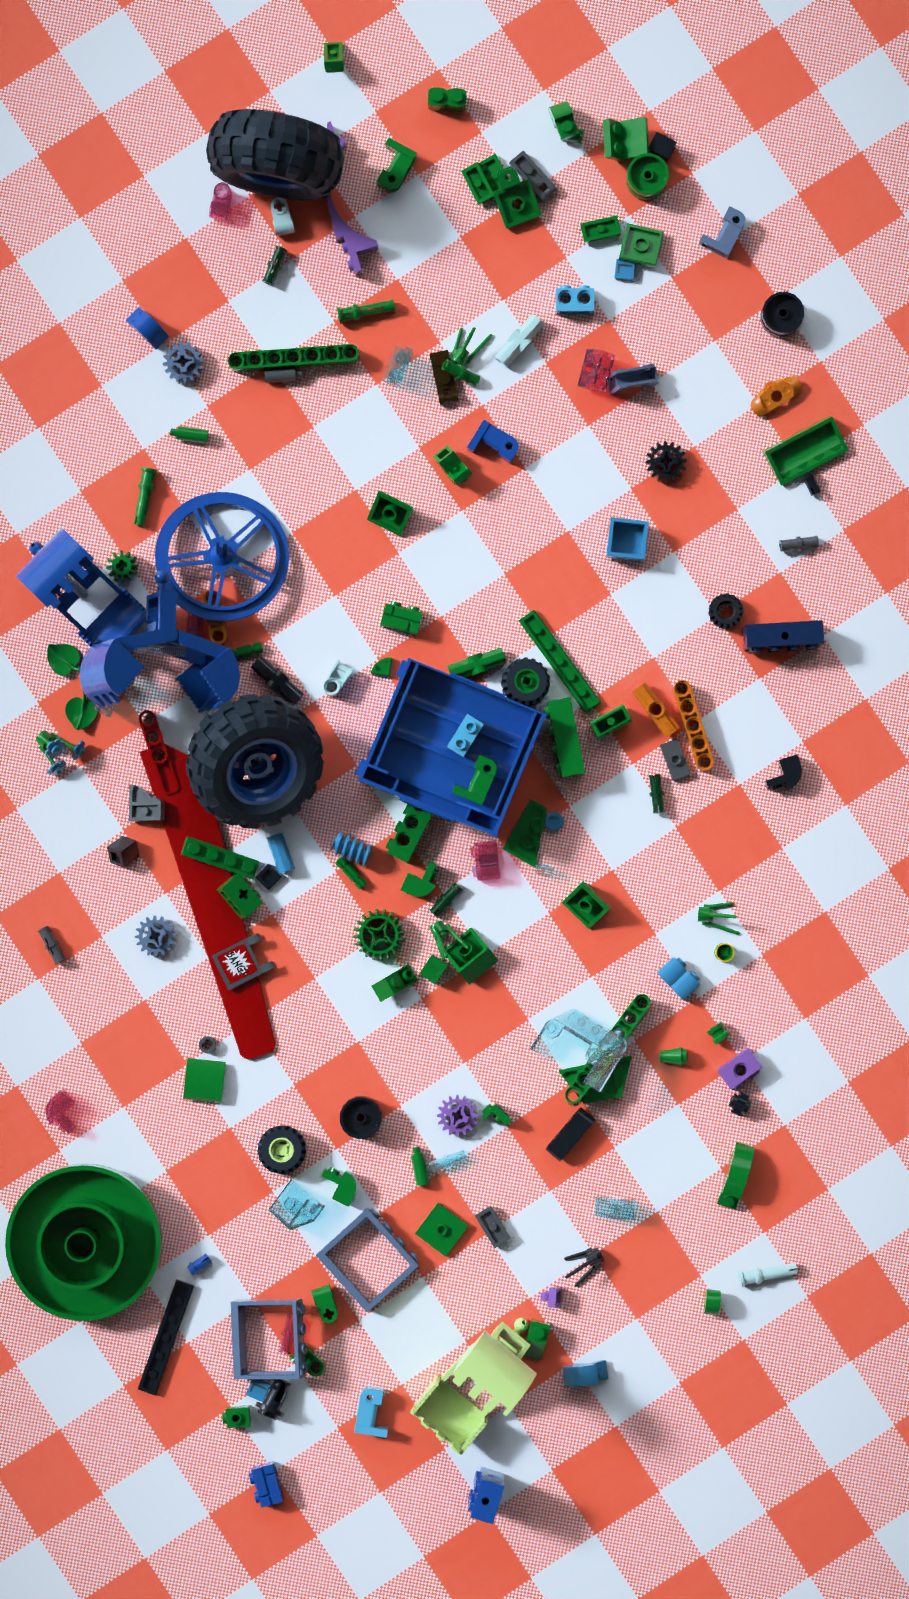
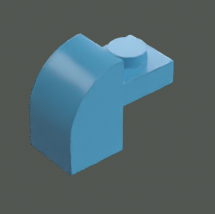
[562,1360,609,1387]

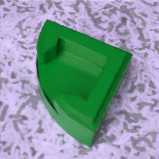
[371,657,392,677]

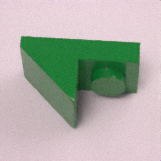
[324,42,344,73]

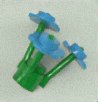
[36,730,85,775]

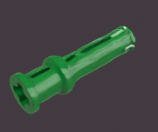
[337,299,396,324]
[133,467,158,526]

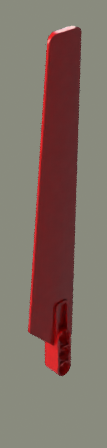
[138,710,276,1059]

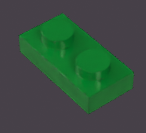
[580,215,621,243]

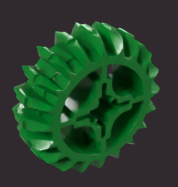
[353,909,405,961]

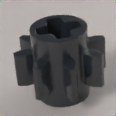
[728,1092,752,1116]

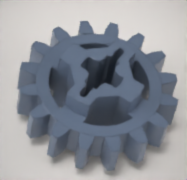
[162,341,204,384]
[134,915,177,957]

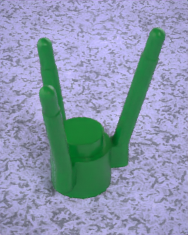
[451,327,493,366]
[697,902,740,935]
[429,921,469,962]

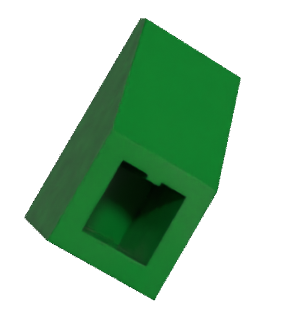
[371,964,418,1002]

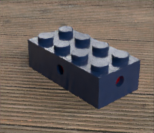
[742,620,824,654]

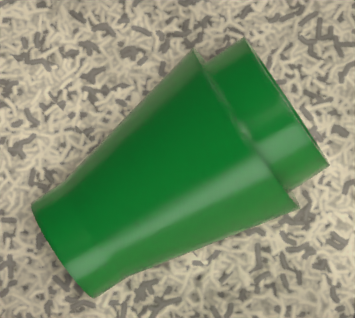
[660,1047,688,1066]

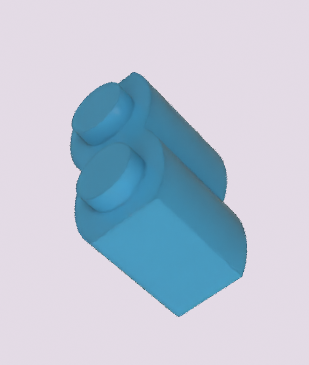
[656,957,700,1001]

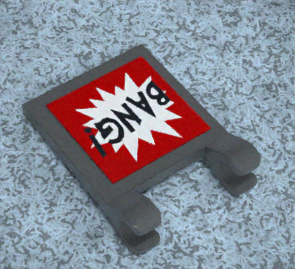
[212,933,275,990]

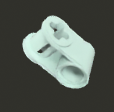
[271,197,295,236]
[323,659,354,697]

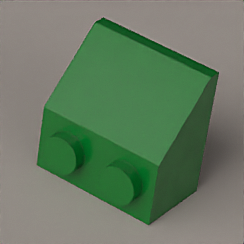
[445,927,499,985]

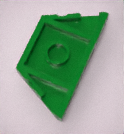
[559,1055,632,1104]

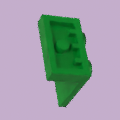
[603,117,649,161]

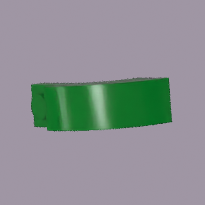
[717,1142,755,1210]

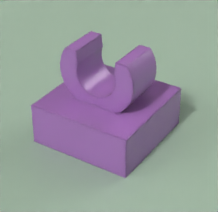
[540,1286,562,1308]

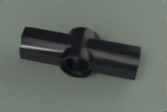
[250,655,304,704]

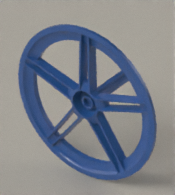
[155,492,289,622]

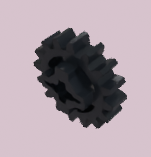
[645,441,687,483]

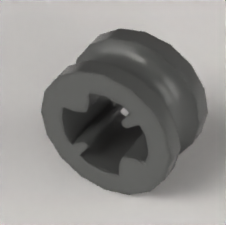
[199,1036,216,1054]

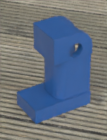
[467,420,518,464]

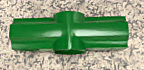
[447,647,507,678]

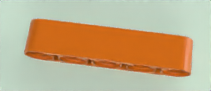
[673,680,714,771]

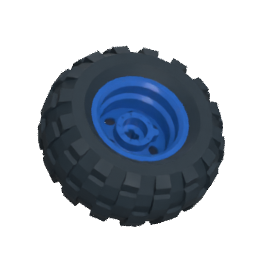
[206,109,344,201]
[186,694,324,829]

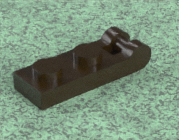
[429,350,459,406]

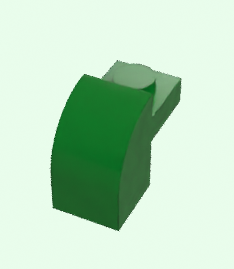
[548,100,579,141]
[433,445,472,486]
[400,862,438,897]
[321,1167,356,1207]

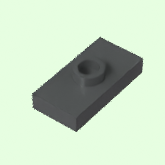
[660,739,691,781]

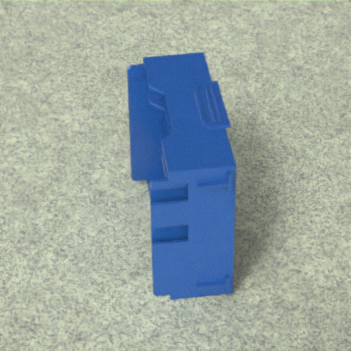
[355,658,547,838]

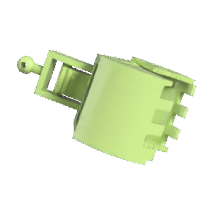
[410,1318,537,1455]

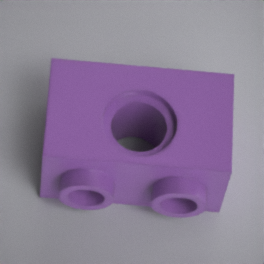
[716,1048,762,1090]

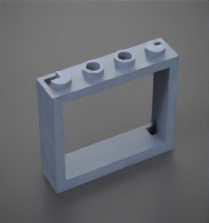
[316,1207,419,1313]
[230,1299,308,1379]

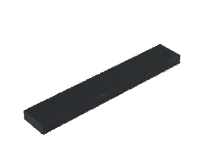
[138,1279,195,1396]

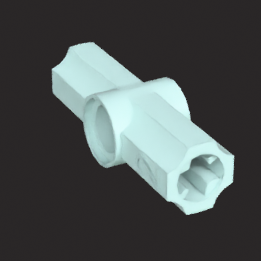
[494,314,544,368]

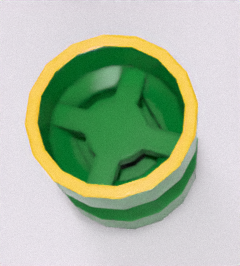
[714,943,735,962]

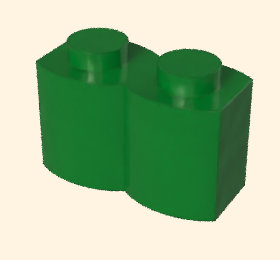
[428,87,466,112]

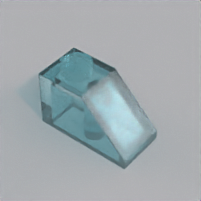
[594,1196,635,1220]

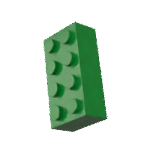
[544,697,585,779]

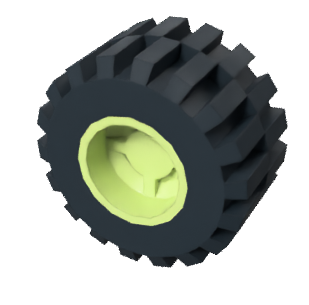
[257,1125,306,1174]

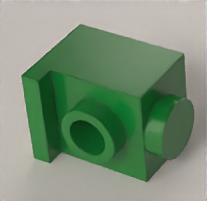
[222,1405,251,1428]

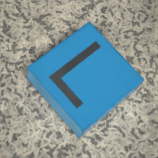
[614,259,635,281]
[246,1379,271,1402]

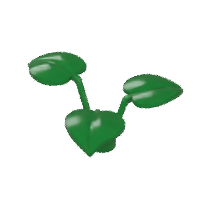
[47,644,98,730]

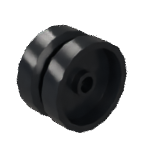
[760,291,804,338]
[340,1096,382,1139]

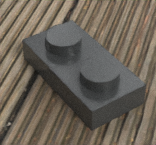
[475,1205,511,1249]

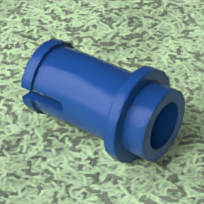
[187,1253,212,1276]

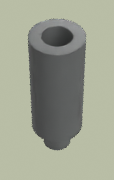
[264,367,303,383]

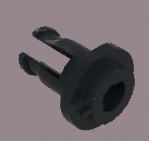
[255,1379,291,1421]

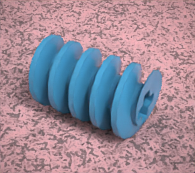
[329,831,372,868]

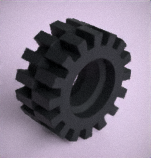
[708,593,744,629]

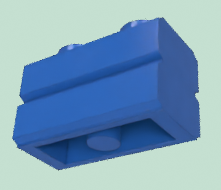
[249,1461,285,1508]

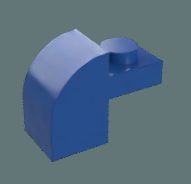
[125,307,170,350]

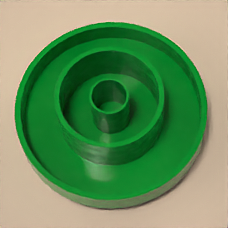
[5,1163,163,1321]

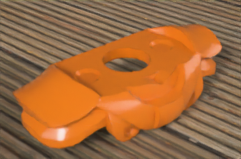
[750,376,802,417]

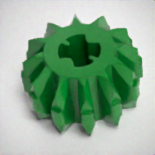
[106,550,139,583]

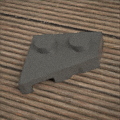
[129,784,165,822]

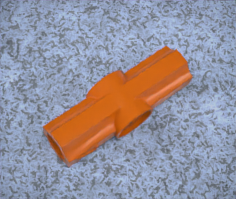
[632,682,680,738]

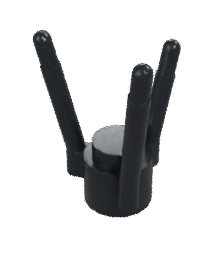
[564,1247,605,1287]

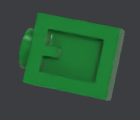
[482,1103,512,1125]

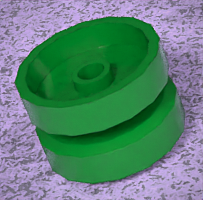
[626,153,669,201]

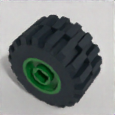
[501,657,550,707]

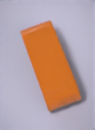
[203,590,228,645]

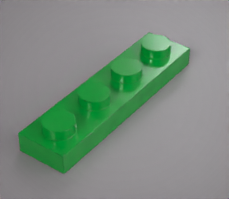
[181,836,259,880]

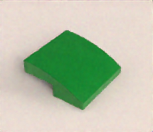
[461,153,509,205]
[183,1058,226,1103]

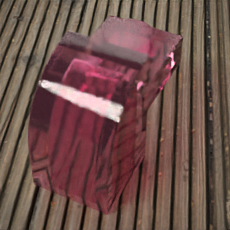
[46,1089,76,1134]

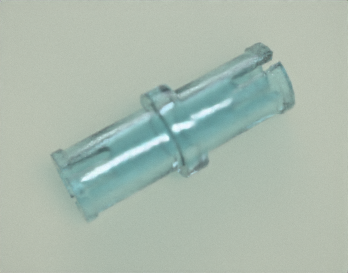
[427,1149,467,1174]

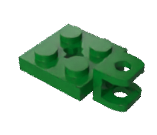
[493,166,541,229]

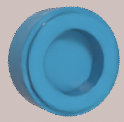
[545,812,564,831]

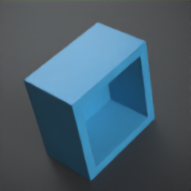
[605,517,649,562]

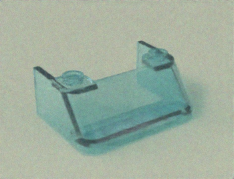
[530,1009,627,1092]

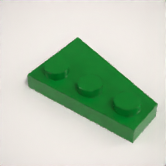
[502,799,547,868]

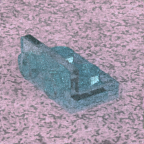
[382,346,413,388]

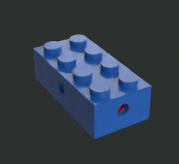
[467,1466,505,1524]

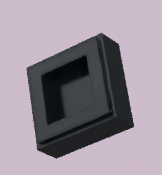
[255,864,282,891]

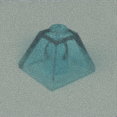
[268,1179,325,1230]

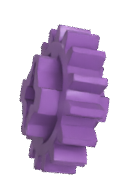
[437,1094,478,1137]

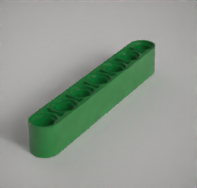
[227,344,360,372]
[565,994,651,1106]

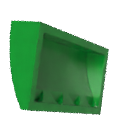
[762,415,848,486]

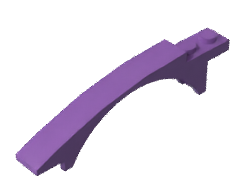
[327,121,379,276]

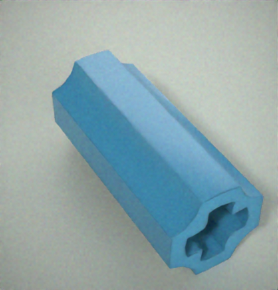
[266,832,295,874]

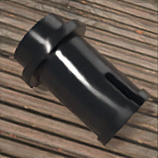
[801,471,822,496]

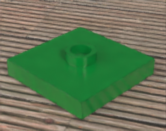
[618,223,664,268]
[415,1203,469,1257]

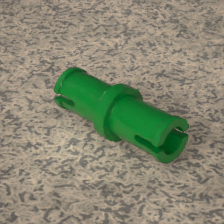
[442,359,480,387]

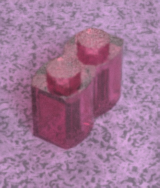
[470,840,501,881]

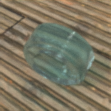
[534,865,554,876]

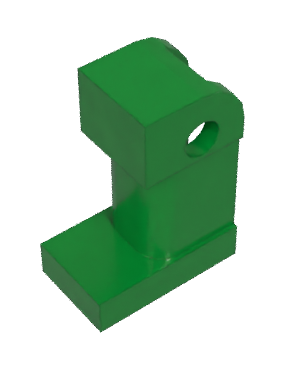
[376,137,417,193]
[452,753,498,805]

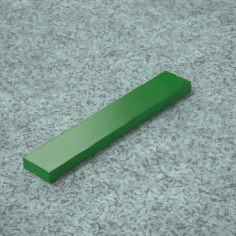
[518,610,601,714]

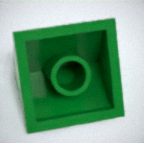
[366,490,414,537]
[561,881,610,929]

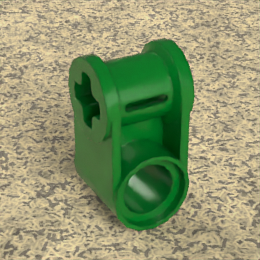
[311,1284,338,1323]
[289,1346,326,1377]

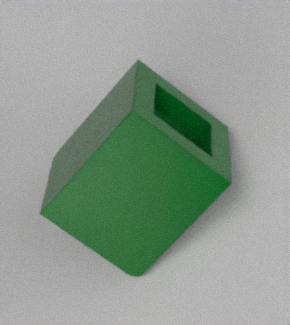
[420,955,448,985]

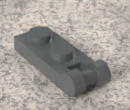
[509,150,558,204]

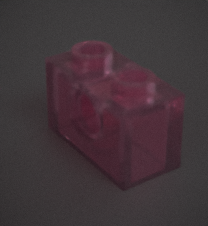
[577,349,615,392]

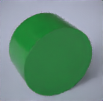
[703,1289,721,1315]

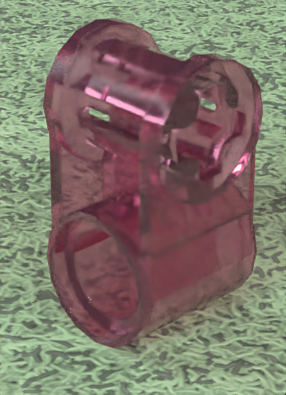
[208,182,232,221]

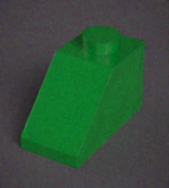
[524,1318,551,1361]

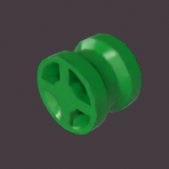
[706,1021,731,1045]

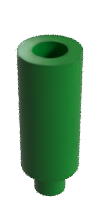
[170,426,209,444]
[411,1146,430,1186]

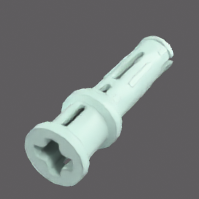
[738,1262,798,1288]

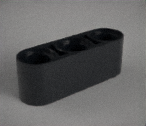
[545,1107,596,1162]

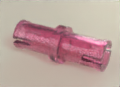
[279,1313,294,1354]

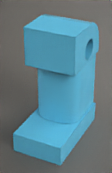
[354,1386,388,1438]

